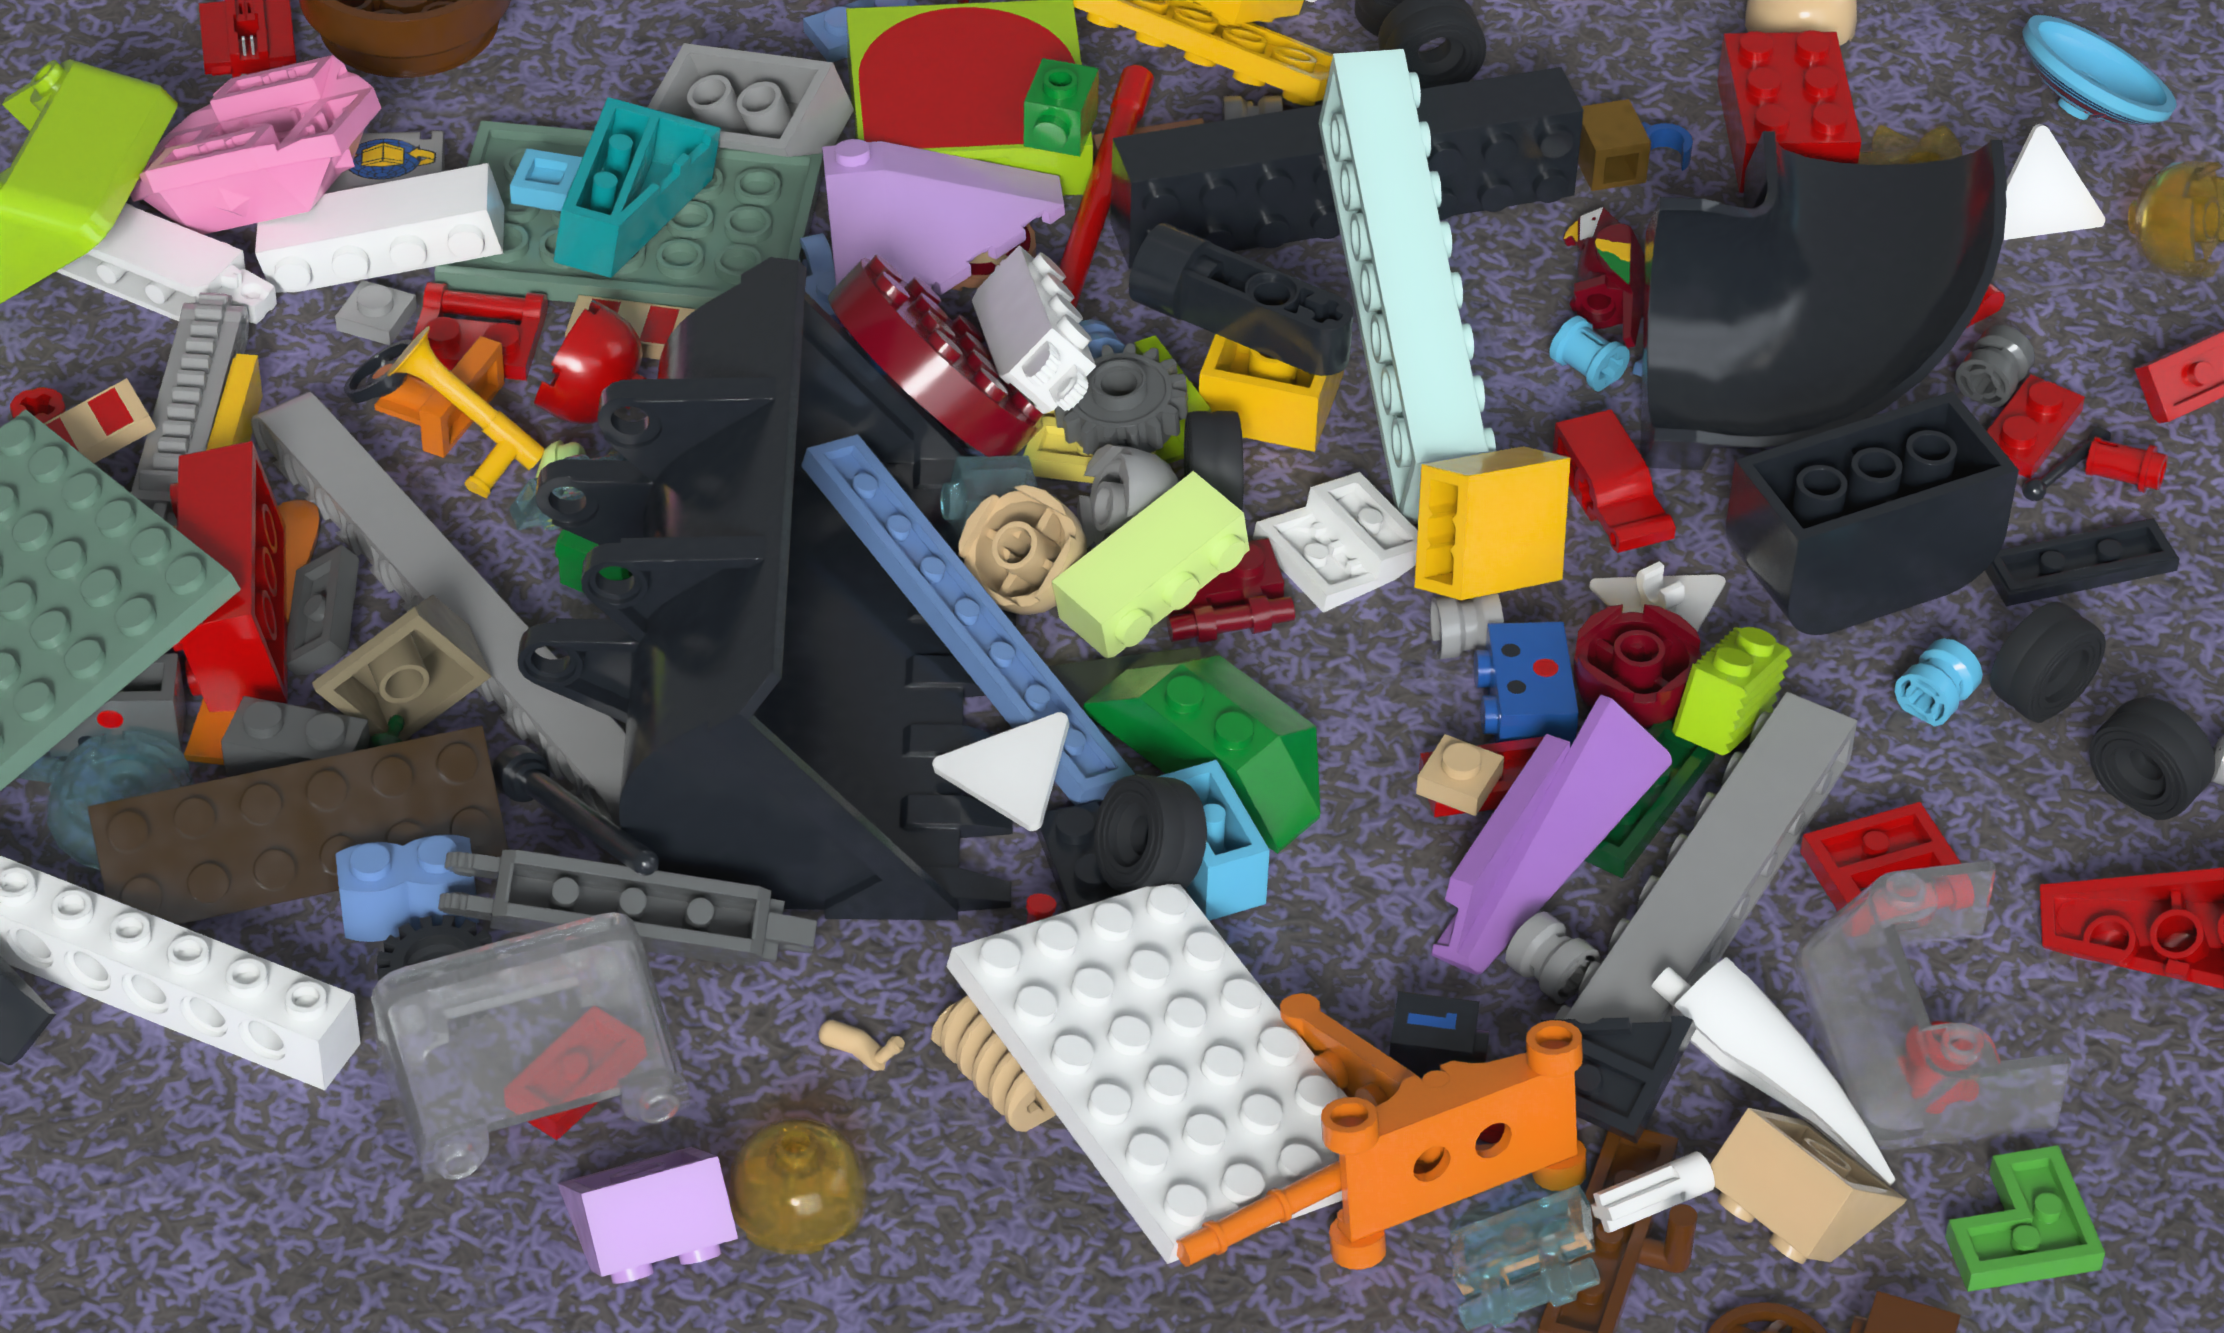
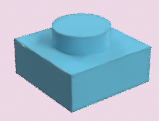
[510,148,583,211]

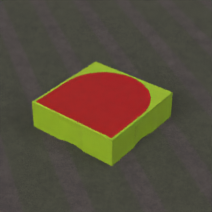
[846,0,1093,196]

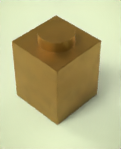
[1578,99,1651,191]

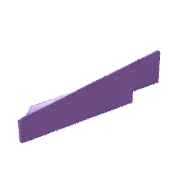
[1431,695,1672,975]

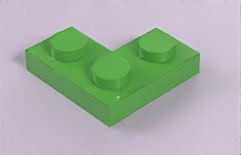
[1945,1145,2105,1292]

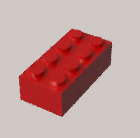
[170,441,288,712]

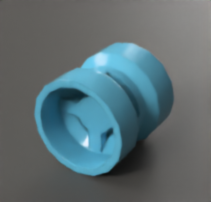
[1895,638,1983,726]

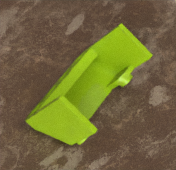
[0,59,178,304]

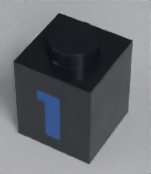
[1389,991,1490,1079]

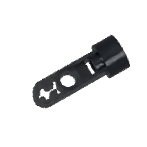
[1129,223,1353,376]

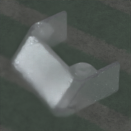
[1794,860,2071,1151]

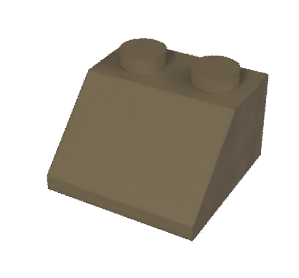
[312,595,492,741]

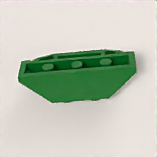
[1083,655,1320,854]

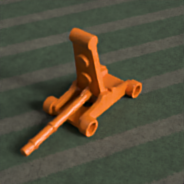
[1176,993,1587,1270]

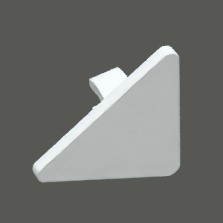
[2004,124,2105,240]
[1589,561,1726,632]
[932,712,1070,831]

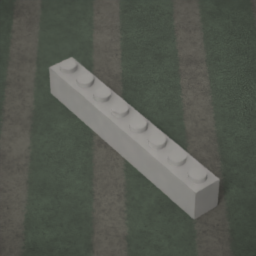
[1554,692,1857,1024]

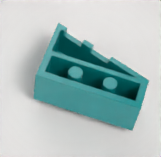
[554,97,721,278]

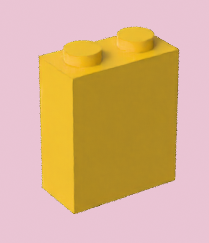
[1414,446,1570,600]

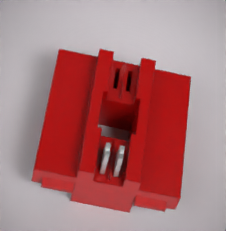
[199,0,296,78]

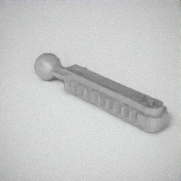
[131,292,249,526]

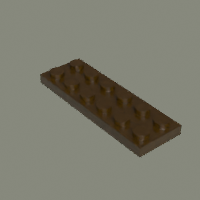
[87,725,509,925]

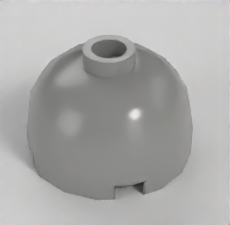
[1077,444,1179,548]

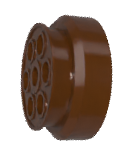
[299,0,511,78]

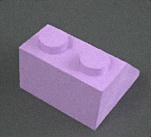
[558,1147,738,1284]

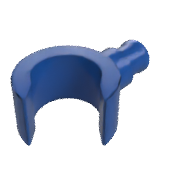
[1641,122,1693,171]

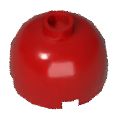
[534,299,647,424]

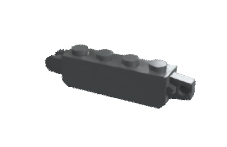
[438,849,817,967]

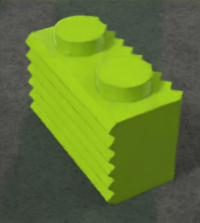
[1672,627,1792,755]

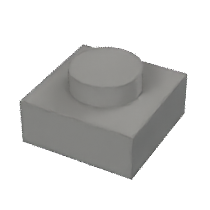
[335,280,417,345]

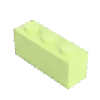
[1052,471,1250,658]

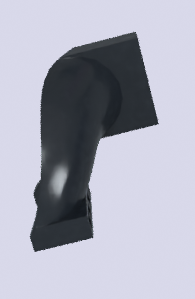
[1640,131,2007,470]

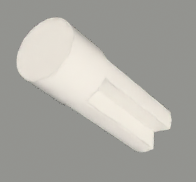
[1591,1151,1715,1233]

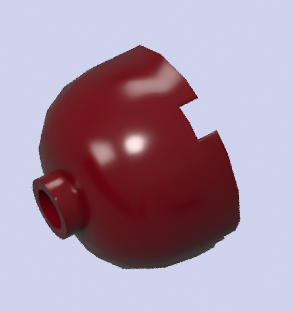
[1573,604,1702,729]

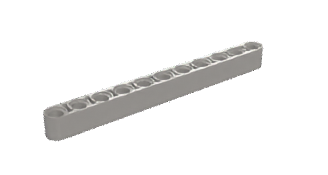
[251,392,626,828]

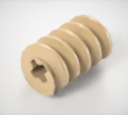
[931,995,1056,1132]

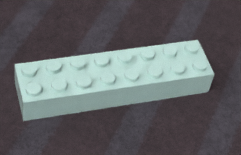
[1318,49,1496,525]

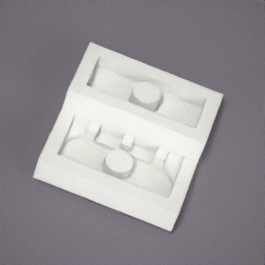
[1253,472,1418,613]

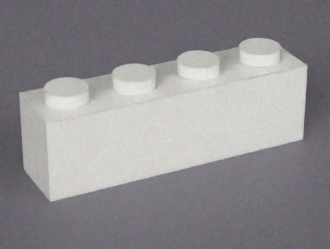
[255,163,505,293]

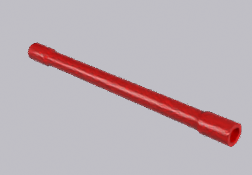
[1059,65,1154,308]

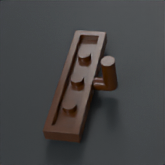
[1538,1129,1698,1333]

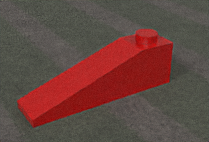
[2040,867,2224,989]

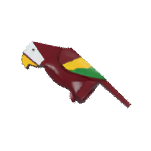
[1563,207,1645,349]

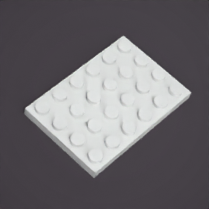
[946,884,1347,1264]

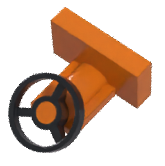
[344,336,505,458]

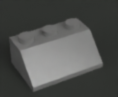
[647,43,854,157]

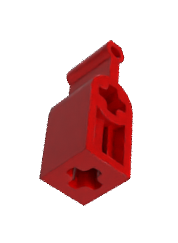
[1552,409,1676,553]

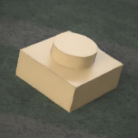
[1416,734,1504,816]

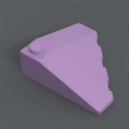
[822,139,1065,327]

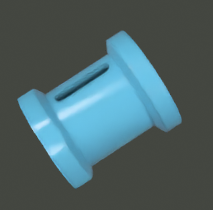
[1550,315,1630,392]

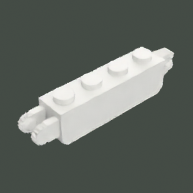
[56,203,277,324]
[972,245,1096,414]

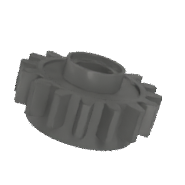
[1054,343,1188,455]

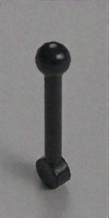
[2022,426,2111,501]

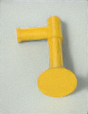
[387,326,545,499]

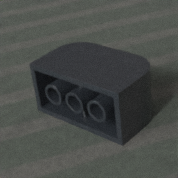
[1726,391,2019,635]

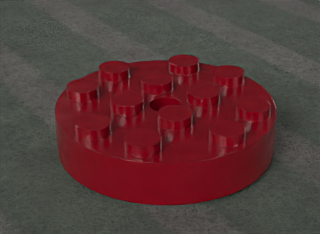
[828,254,1045,464]

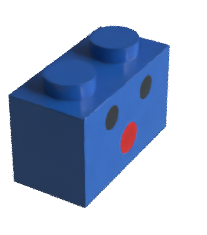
[1474,622,1579,747]

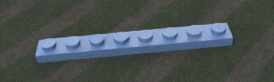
[801,434,1135,806]

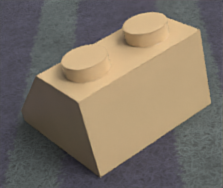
[1710,1108,1907,1264]

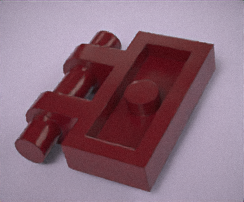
[1167,538,1295,644]

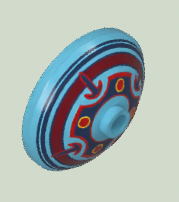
[2022,15,2177,125]

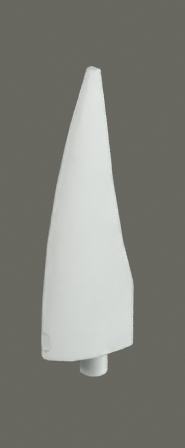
[1651,957,1896,1186]

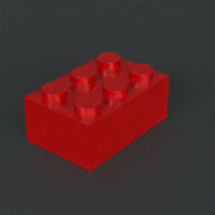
[1717,30,1862,193]

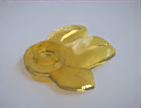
[1858,125,1962,165]

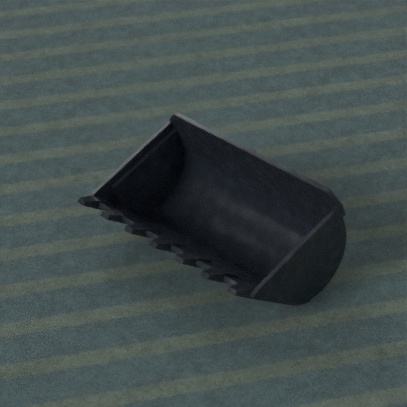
[517,257,1019,920]

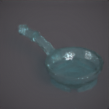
[17,731,196,870]

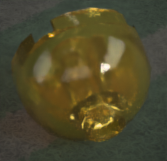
[2128,161,2224,278]
[728,1117,866,1254]

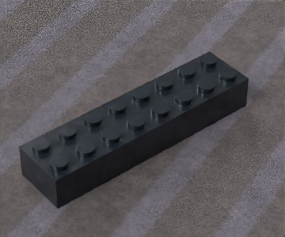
[1110,67,1584,269]

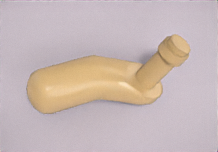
[818,1020,905,1071]

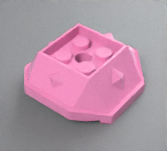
[130,55,382,235]

